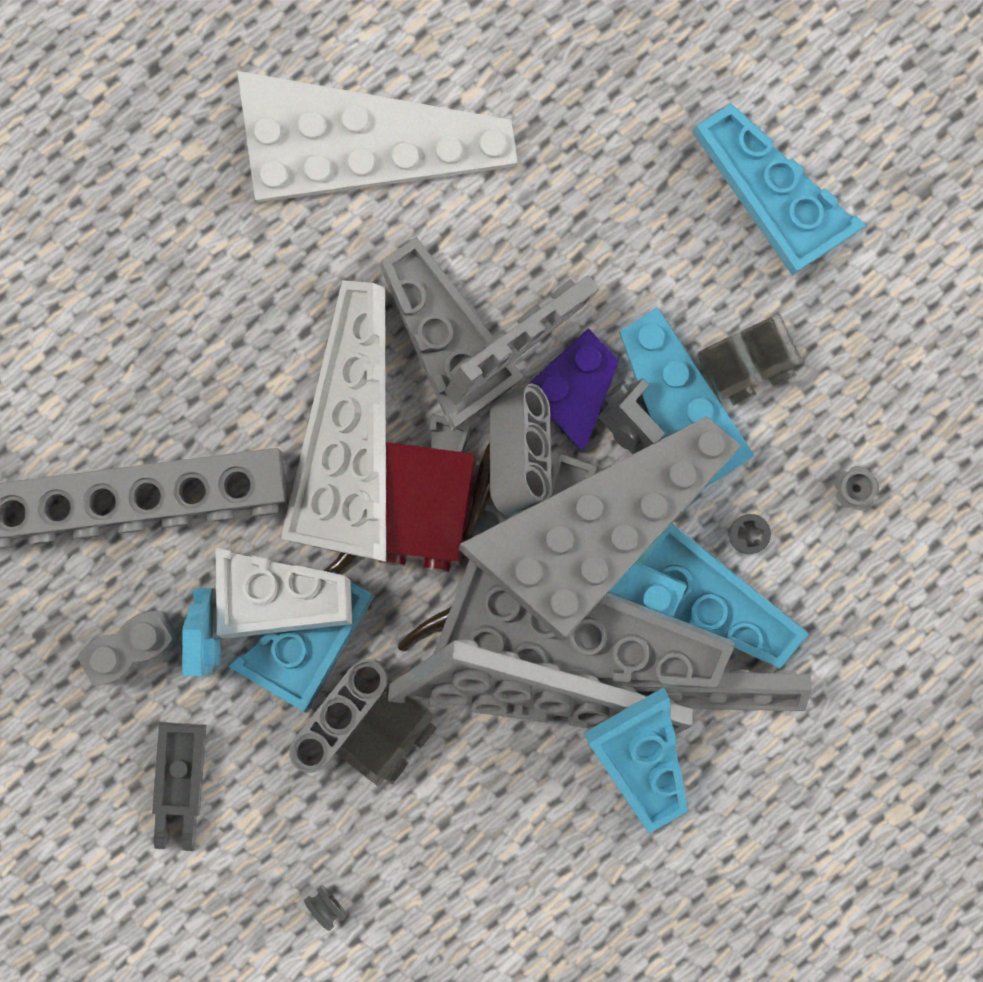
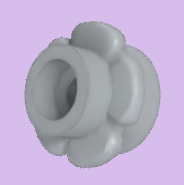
[835,466,879,510]

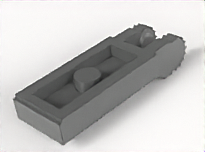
[152,722,207,851]

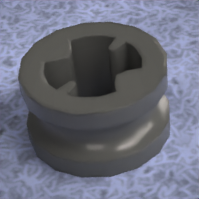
[729,514,771,555]
[304,885,347,931]

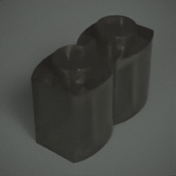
[696,314,803,406]
[336,680,437,787]

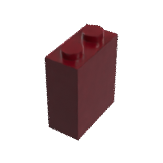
[378,442,478,572]

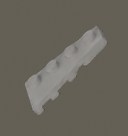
[379,237,524,431]
[445,275,599,405]

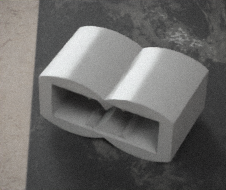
[77,611,180,686]

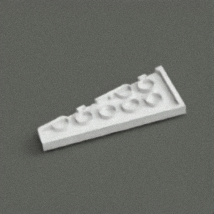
[237,71,518,203]
[281,280,386,562]

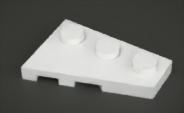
[215,548,352,639]

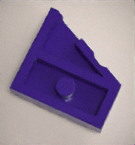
[527,328,619,452]

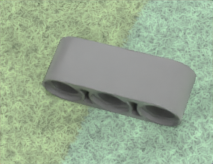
[490,383,552,516]
[289,659,389,773]

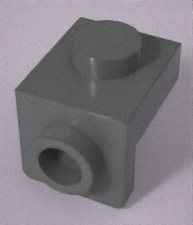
[598,378,665,455]

